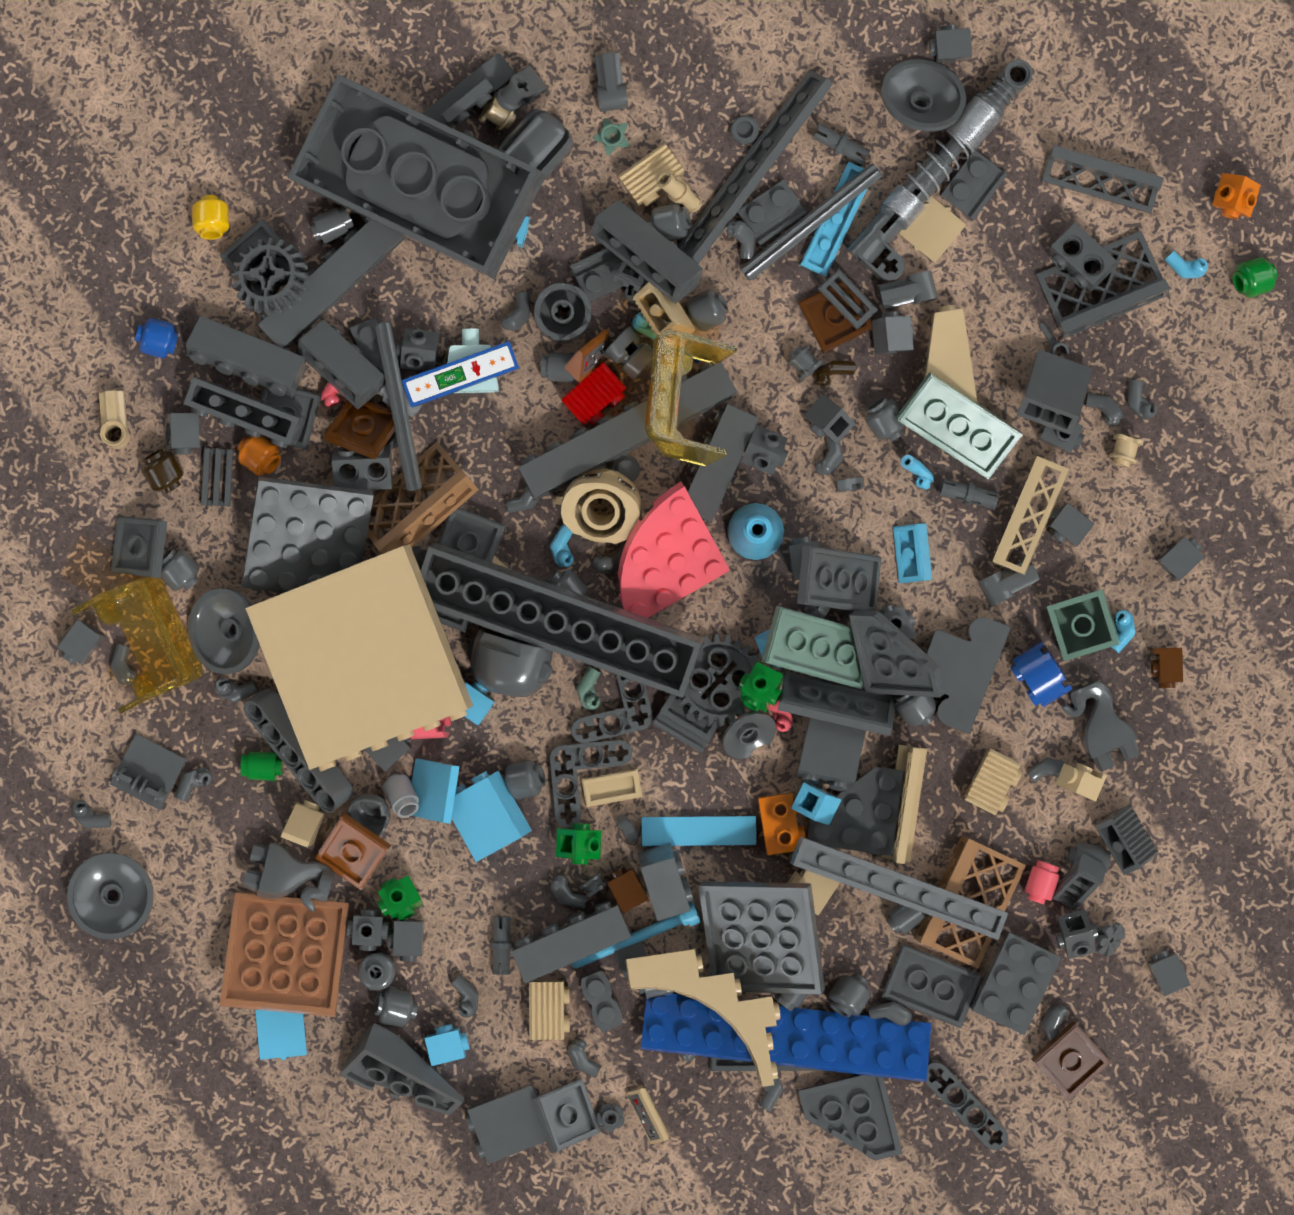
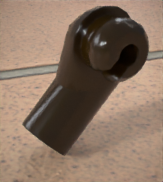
[814,360,856,386]

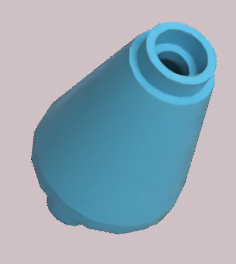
[727,503,784,560]

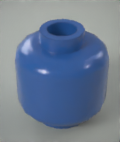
[134,318,178,359]

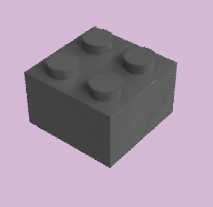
[637,843,693,921]

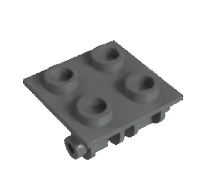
[110,734,187,810]

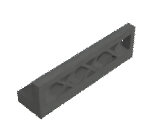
[1042,145,1164,214]

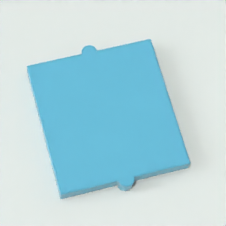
[255,1010,307,1060]

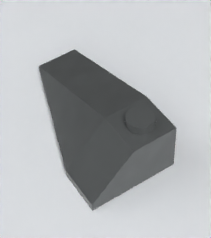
[339,1023,464,1116]

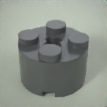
[534,283,592,343]

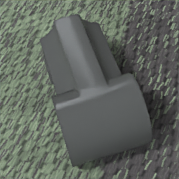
[595,52,628,112]
[878,271,938,310]
[978,560,1040,607]

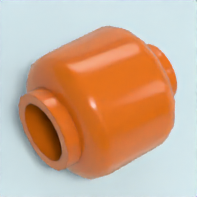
[238,434,281,476]

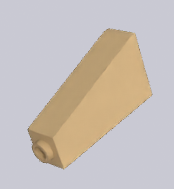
[924,305,978,403]

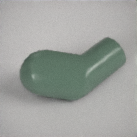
[576,666,601,710]

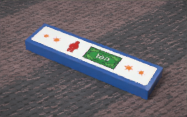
[401,341,520,408]

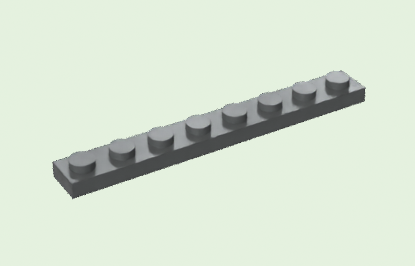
[677,70,833,264]
[790,836,1008,940]

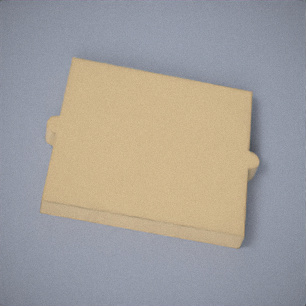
[899,196,966,263]

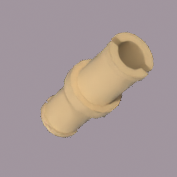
[656,171,702,213]

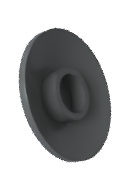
[722,712,776,759]

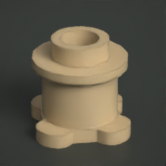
[478,92,516,130]
[1109,434,1144,468]

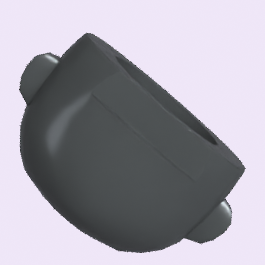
[467,628,553,697]

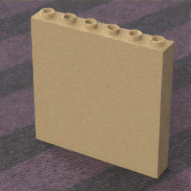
[246,544,473,772]

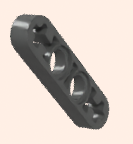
[925,1061,1008,1150]

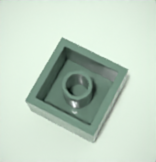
[1047,589,1121,661]

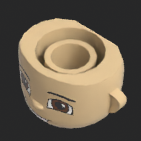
[554,468,646,544]

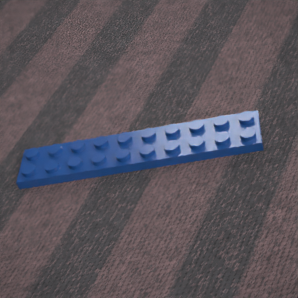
[641,994,931,1082]

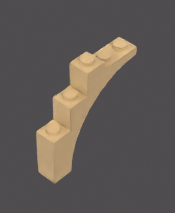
[625,949,780,1087]

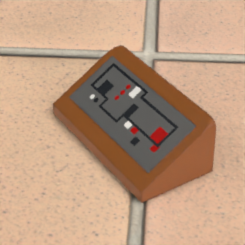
[565,329,609,382]

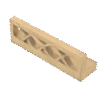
[992,456,1069,575]

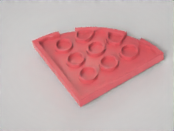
[618,482,730,618]

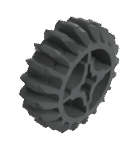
[231,238,309,316]

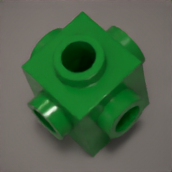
[738,662,783,712]
[556,823,602,864]
[376,875,423,921]

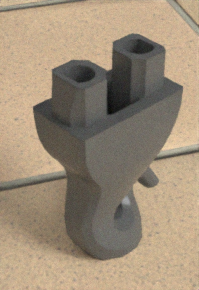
[1062,680,1139,772]
[243,843,334,912]

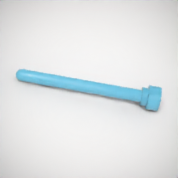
[571,901,701,969]

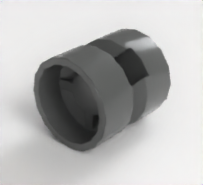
[604,327,659,381]

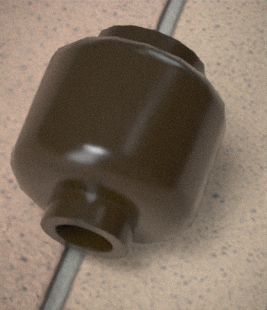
[141,449,184,493]

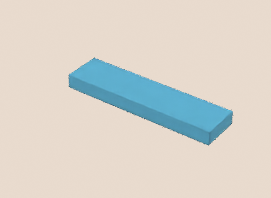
[800,162,867,277]
[642,816,756,846]

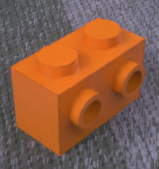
[758,792,805,855]

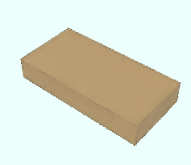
[581,769,643,807]

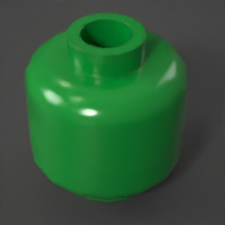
[1233,257,1278,298]

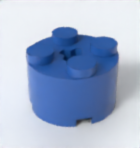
[1011,641,1073,707]

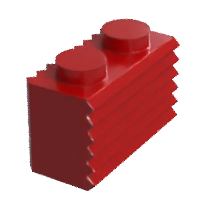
[561,362,627,427]

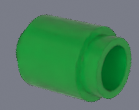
[241,751,283,781]

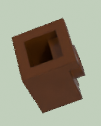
[1150,648,1183,688]

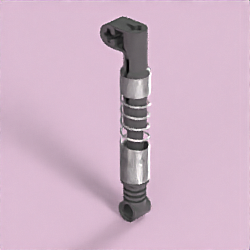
[847,59,1033,281]

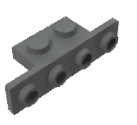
[422,53,515,127]

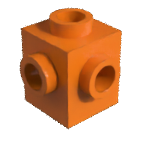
[1212,173,1261,220]

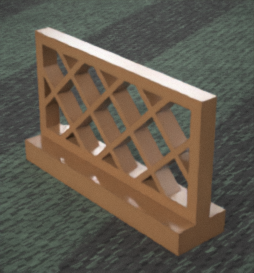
[367,442,479,554]
[914,835,1026,969]

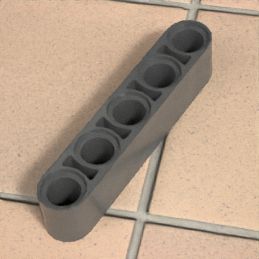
[243,688,353,813]

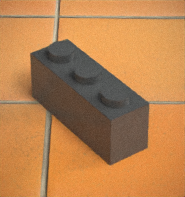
[297,319,384,409]

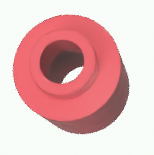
[1024,860,1060,904]

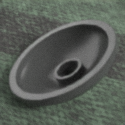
[881,59,966,131]
[188,588,260,674]
[67,853,154,939]

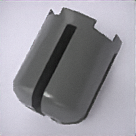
[497,109,574,180]

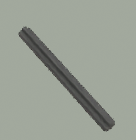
[741,164,882,280]
[375,321,422,491]

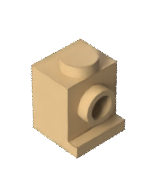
[1055,763,1107,802]

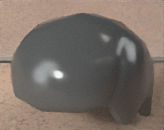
[347,793,391,837]

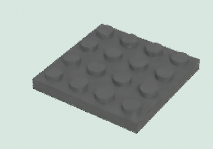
[242,476,374,593]
[699,881,825,995]

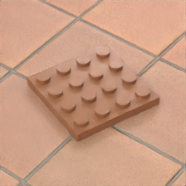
[220,892,349,1017]

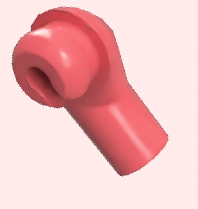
[768,700,794,732]

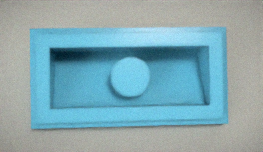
[893,523,932,583]

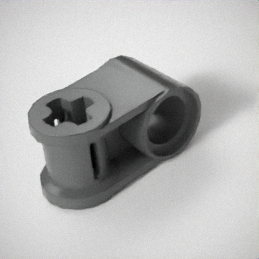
[495,66,548,112]

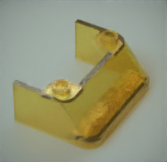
[645,329,737,466]
[71,577,203,714]

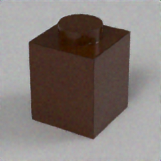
[607,866,649,913]

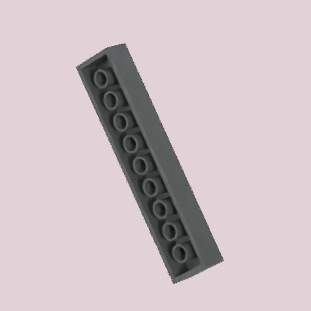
[421,542,705,698]

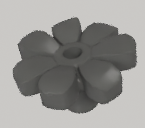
[1096,922,1125,957]

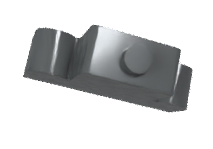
[921,617,1011,734]

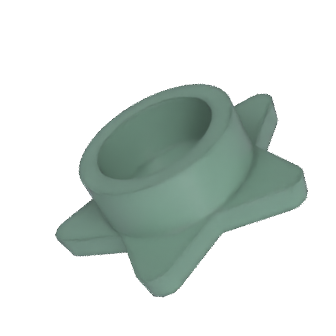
[593,118,629,155]

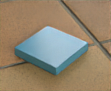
[411,758,459,824]

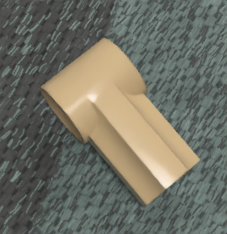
[99,390,130,449]

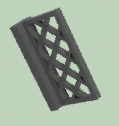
[1036,231,1170,339]

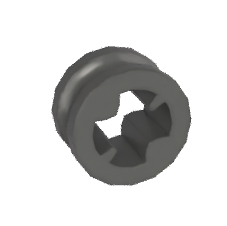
[579,872,608,899]

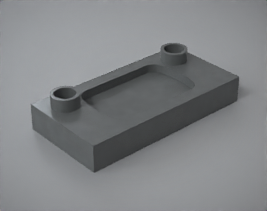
[287,74,546,280]

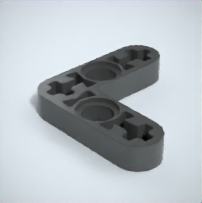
[571,674,652,743]
[550,740,633,828]

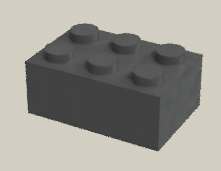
[970,930,1062,1035]

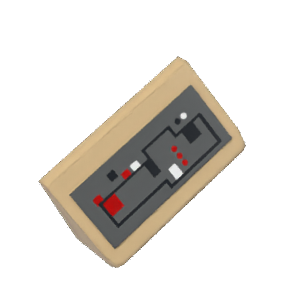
[626,1085,669,1144]

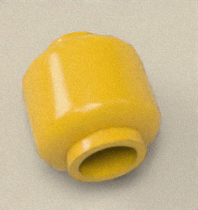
[192,195,229,240]

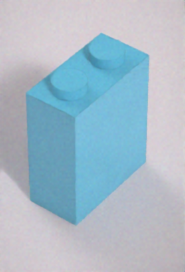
[451,771,532,862]

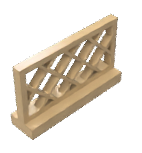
[882,745,927,864]

